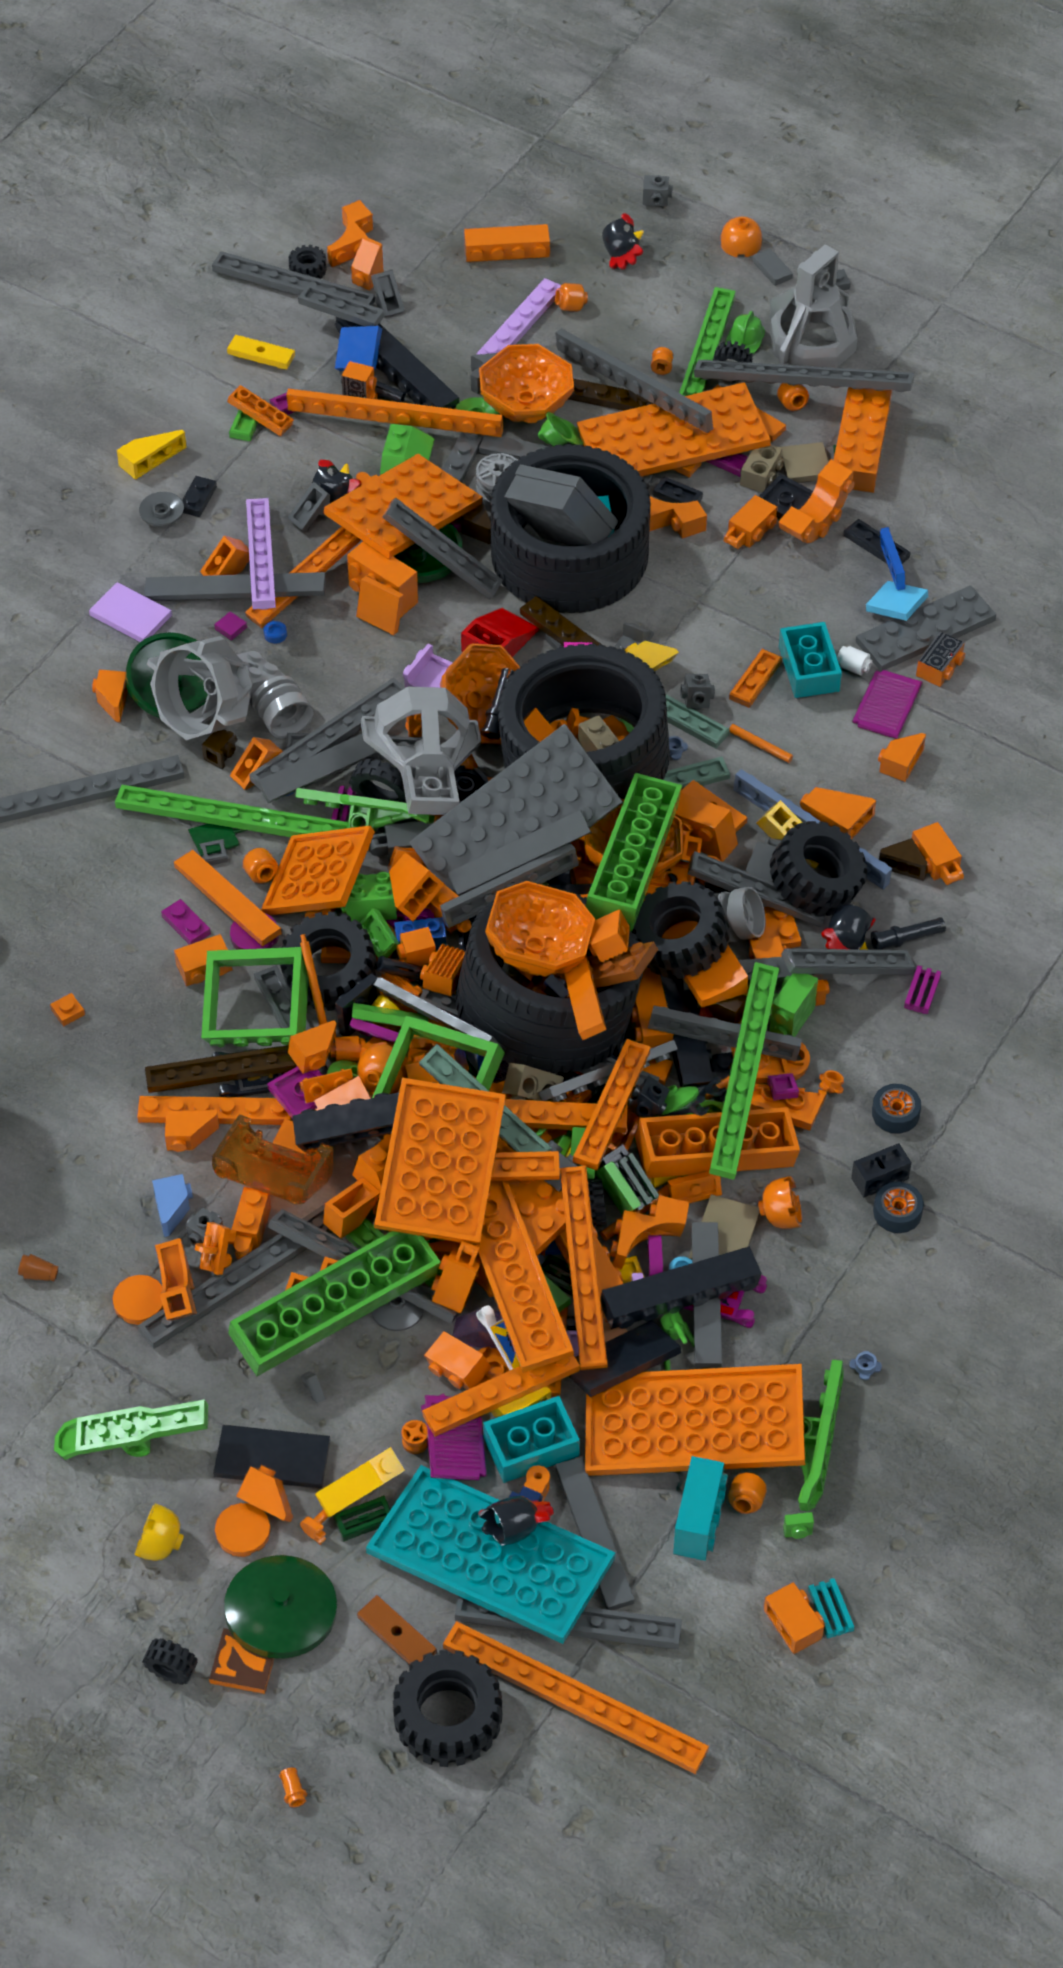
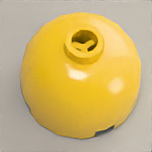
[134,1503,184,1561]

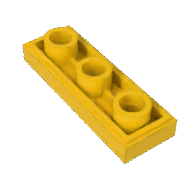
[227,334,295,370]

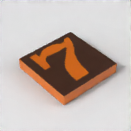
[209,1628,275,1694]

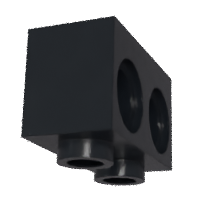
[851,1143,912,1198]

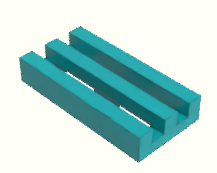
[808,1578,854,1639]

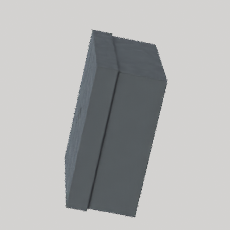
[504,464,618,546]

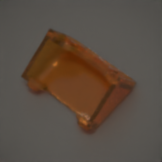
[212,1114,333,1204]

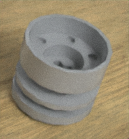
[476,453,518,512]
[252,675,314,739]
[714,887,766,943]

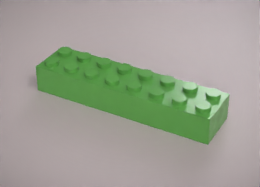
[586,773,682,931]
[228,1231,441,1377]

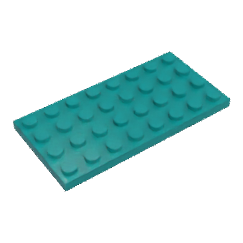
[366,1465,615,1644]

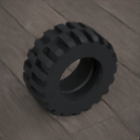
[769,821,867,916]
[632,881,730,979]
[280,912,377,1011]
[393,1650,503,1767]

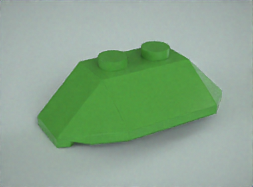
[380,424,434,475]

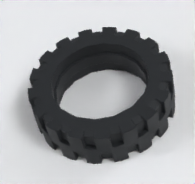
[349,759,406,803]

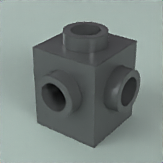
[643,175,673,206]
[680,674,715,710]
[186,1207,223,1247]

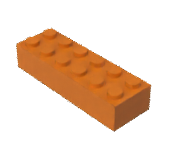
[833,387,893,493]
[635,1107,800,1178]

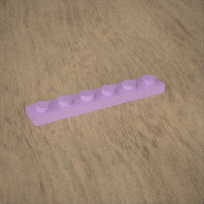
[477,278,561,354]

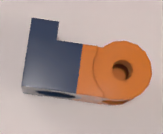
[509,1465,550,1502]

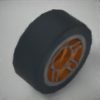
[872,1083,921,1134]
[873,1182,924,1233]

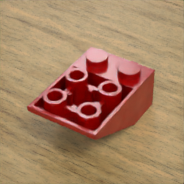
[461,608,539,657]

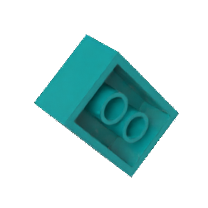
[778,622,842,698]
[483,1396,580,1483]
[673,1456,728,1561]

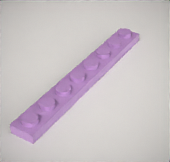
[246,498,276,610]

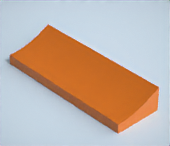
[662,877,748,1008]

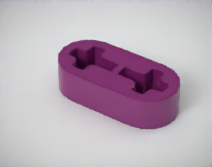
[648,1235,663,1276]

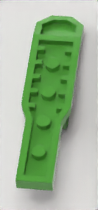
[295,788,435,831]
[798,1360,844,1511]
[54,1400,208,1460]

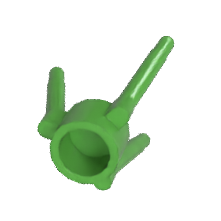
[660,1312,694,1371]

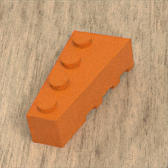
[675,792,738,862]

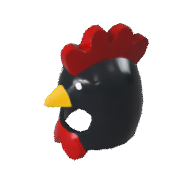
[602,213,644,270]
[312,460,362,503]
[821,904,876,950]
[479,1495,554,1546]

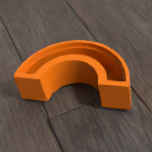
[779,459,855,543]

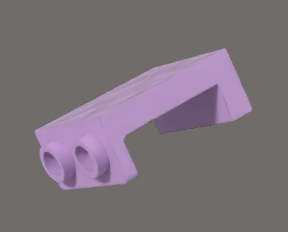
[403,644,452,688]

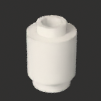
[837,646,872,676]

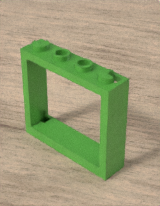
[201,947,308,1048]
[372,1015,505,1098]

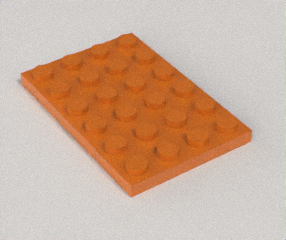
[324,454,483,559]
[374,1078,506,1245]

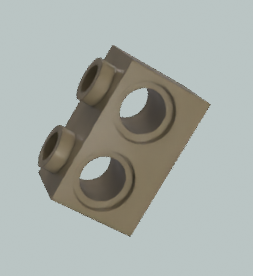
[740,445,784,492]
[502,1063,564,1101]

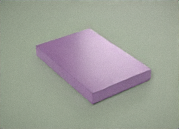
[89,582,172,642]

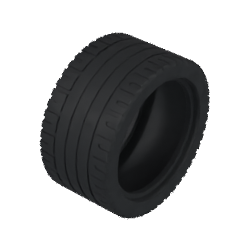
[491,444,651,613]
[498,644,670,799]
[455,891,644,1073]

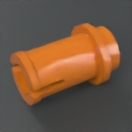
[279,1767,307,1808]

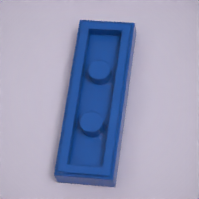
[880,527,905,591]

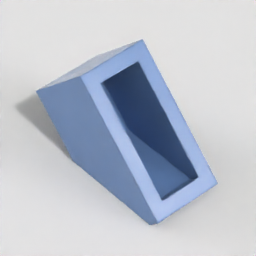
[152,1174,193,1237]

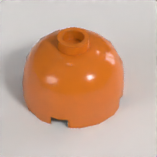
[721,216,762,257]
[357,1042,408,1092]
[758,1176,802,1229]

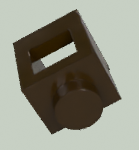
[202,729,238,769]

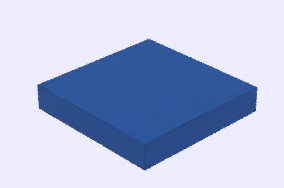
[335,326,382,371]

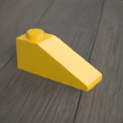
[117,430,187,480]
[756,800,819,869]
[315,1447,405,1517]

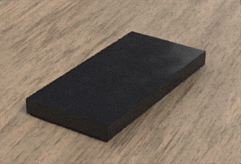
[569,1320,681,1397]
[213,1425,331,1489]

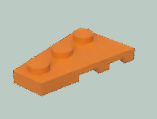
[750,1084,828,1131]

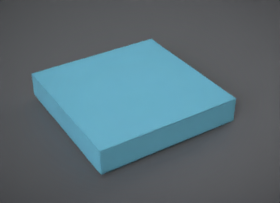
[866,581,928,621]

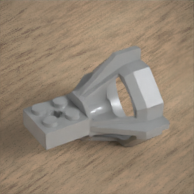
[770,245,858,368]
[147,636,285,740]
[361,686,481,815]

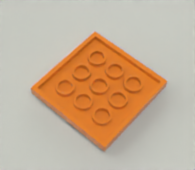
[261,826,375,915]

